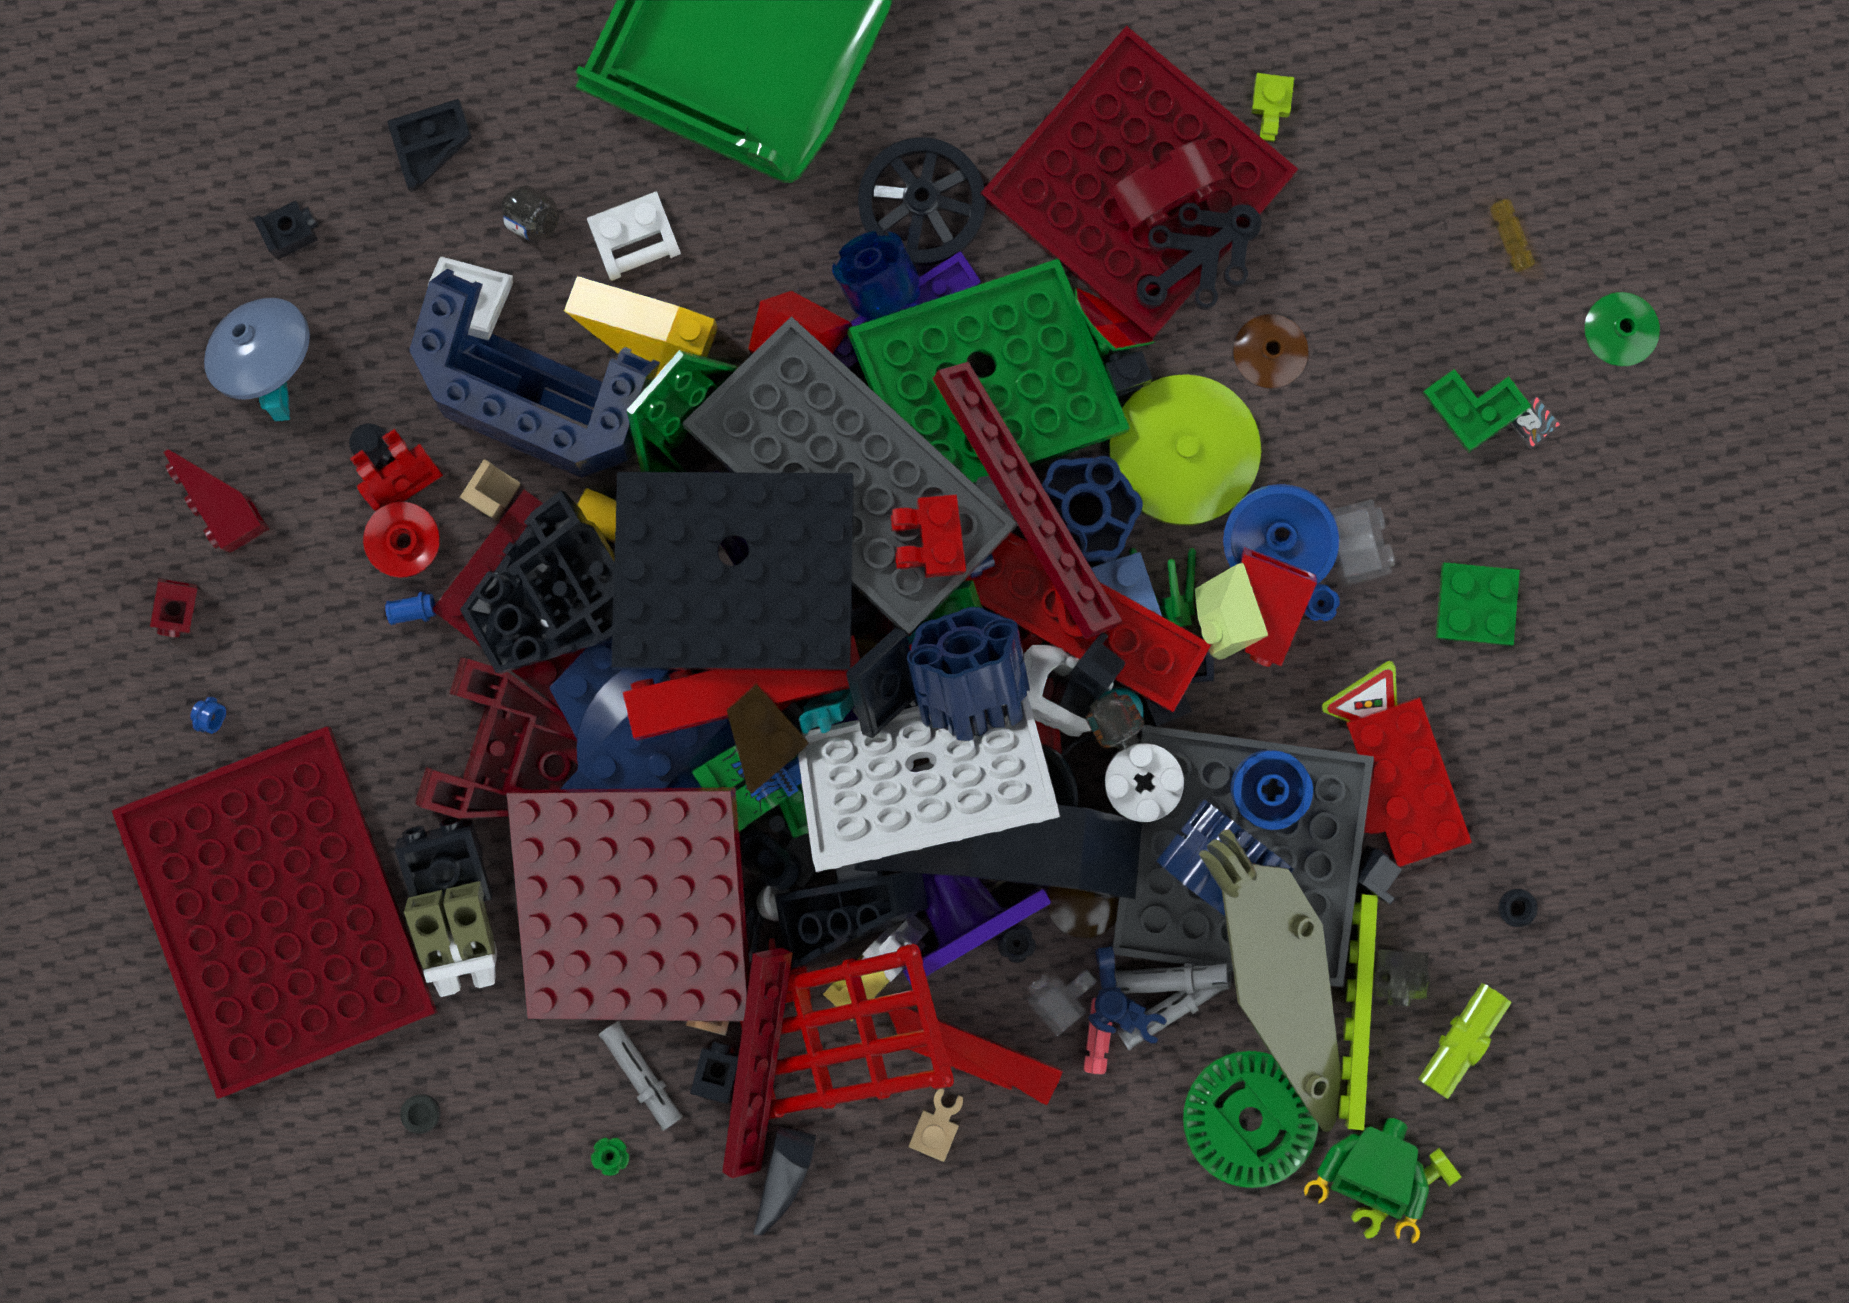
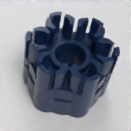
[1042,456,1143,565]
[907,607,1030,741]
[1156,799,1294,917]

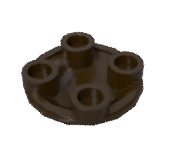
[1047,886,1119,938]

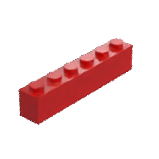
[623,636,860,741]

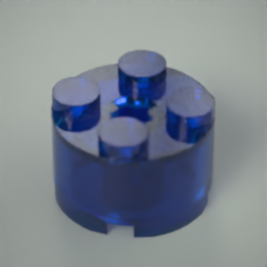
[832,231,920,321]

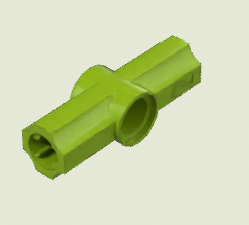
[1418,983,1512,1099]

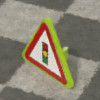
[1322,661,1397,721]

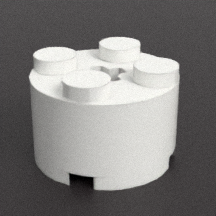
[1105,743,1184,822]

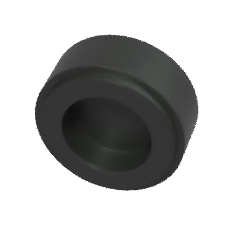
[400,1094,441,1134]

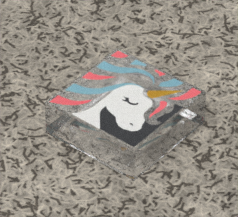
[1509,396,1561,450]

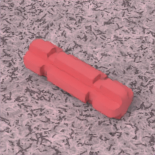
[1084,998,1112,1074]

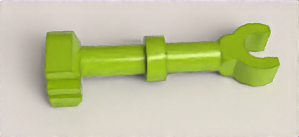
[1351,1148,1462,1239]

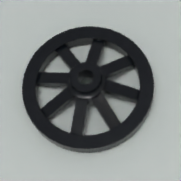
[858,137,986,266]

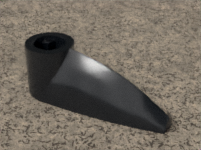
[753,1126,816,1235]

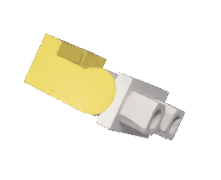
[823,915,929,1021]

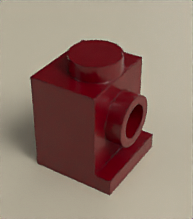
[150,578,197,638]

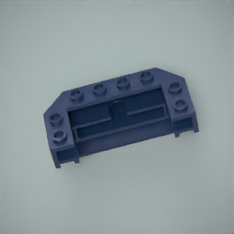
[409,269,660,478]

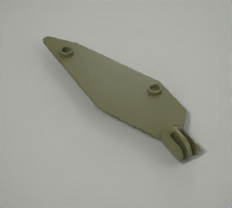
[1198,829,1341,1132]

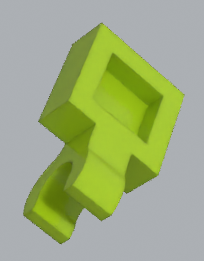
[1251,73,1294,142]

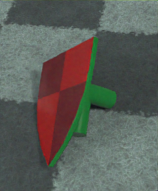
[1074,288,1155,362]

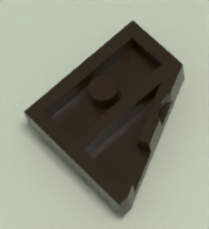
[727,683,809,794]

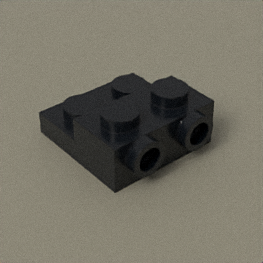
[394,817,493,901]

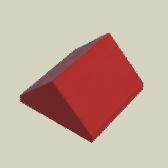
[748,291,852,354]

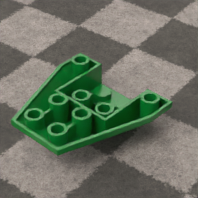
[627,350,739,472]

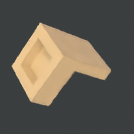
[460,459,521,522]

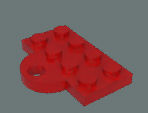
[1346,697,1472,867]

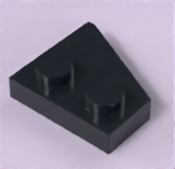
[387,99,472,192]

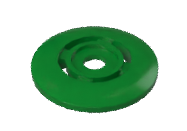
[1183,1051,1319,1188]

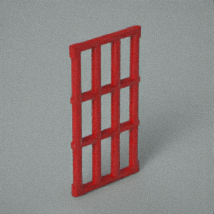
[740,944,954,1120]

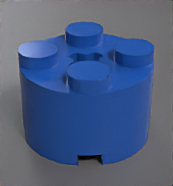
[1231,750,1313,830]

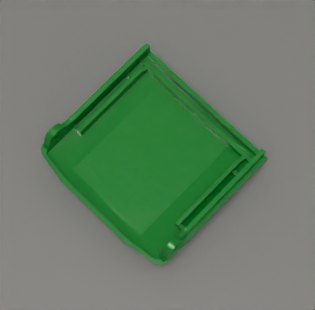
[575,0,893,183]

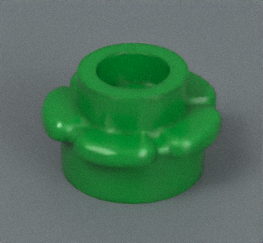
[591,1138,629,1176]

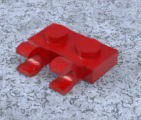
[350,429,443,512]
[890,494,966,578]

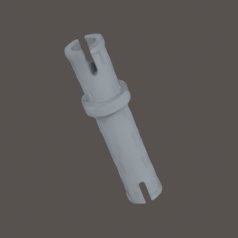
[1115,962,1231,994]
[1116,988,1227,1051]
[598,1021,683,1131]

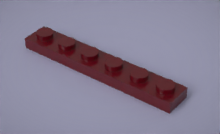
[722,948,792,1179]

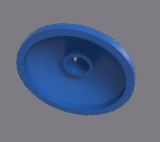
[1223,484,1339,585]

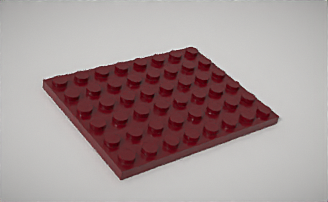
[111,726,438,1099]

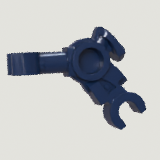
[1088,947,1167,1043]

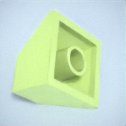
[1195,563,1268,660]

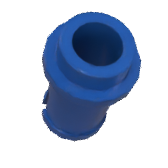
[385,592,437,625]

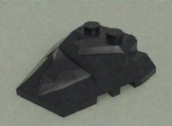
[460,490,615,674]

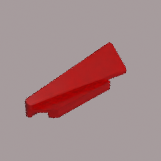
[888,1007,1063,1105]

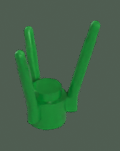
[1129,548,1196,627]

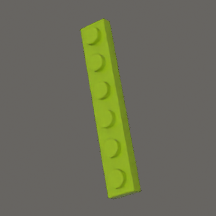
[1339,894,1378,1130]

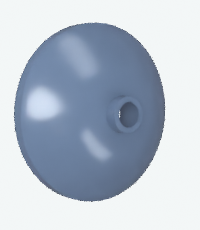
[204,298,310,400]

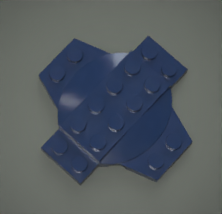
[549,639,745,789]

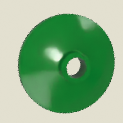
[1585,292,1660,366]

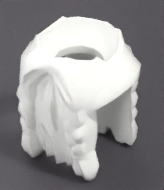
[1023,645,1114,737]

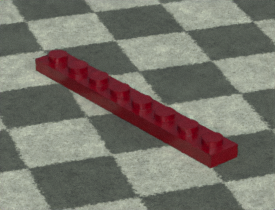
[932,362,1122,639]

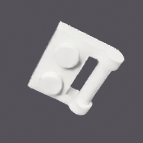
[587,191,681,281]

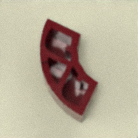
[1109,139,1225,229]

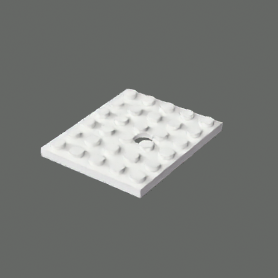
[798,693,1060,872]

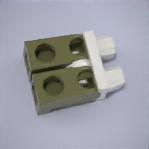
[404,881,497,997]

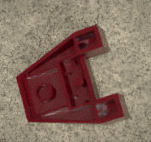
[415,658,578,818]

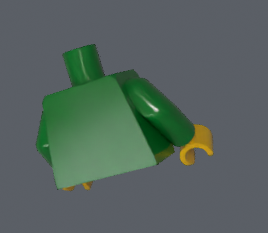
[1304,1118,1429,1243]

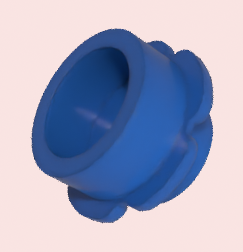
[1305,584,1340,621]
[190,697,226,734]

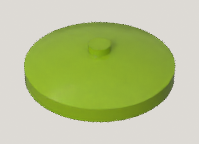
[1109,375,1261,526]

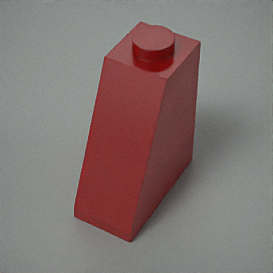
[1242,547,1317,667]

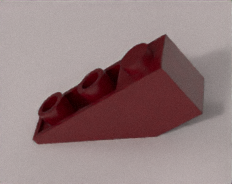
[163,449,269,553]

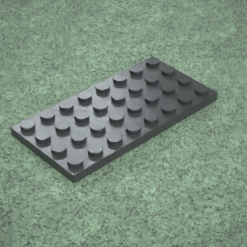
[683,316,1017,637]

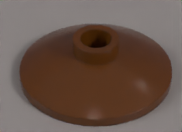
[1233,314,1309,388]

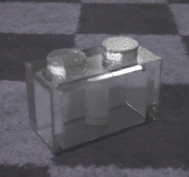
[1331,499,1395,588]

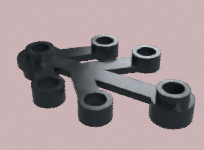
[1136,203,1262,310]

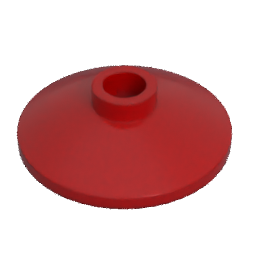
[363,502,440,578]

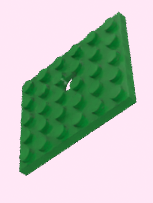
[848,259,1130,485]

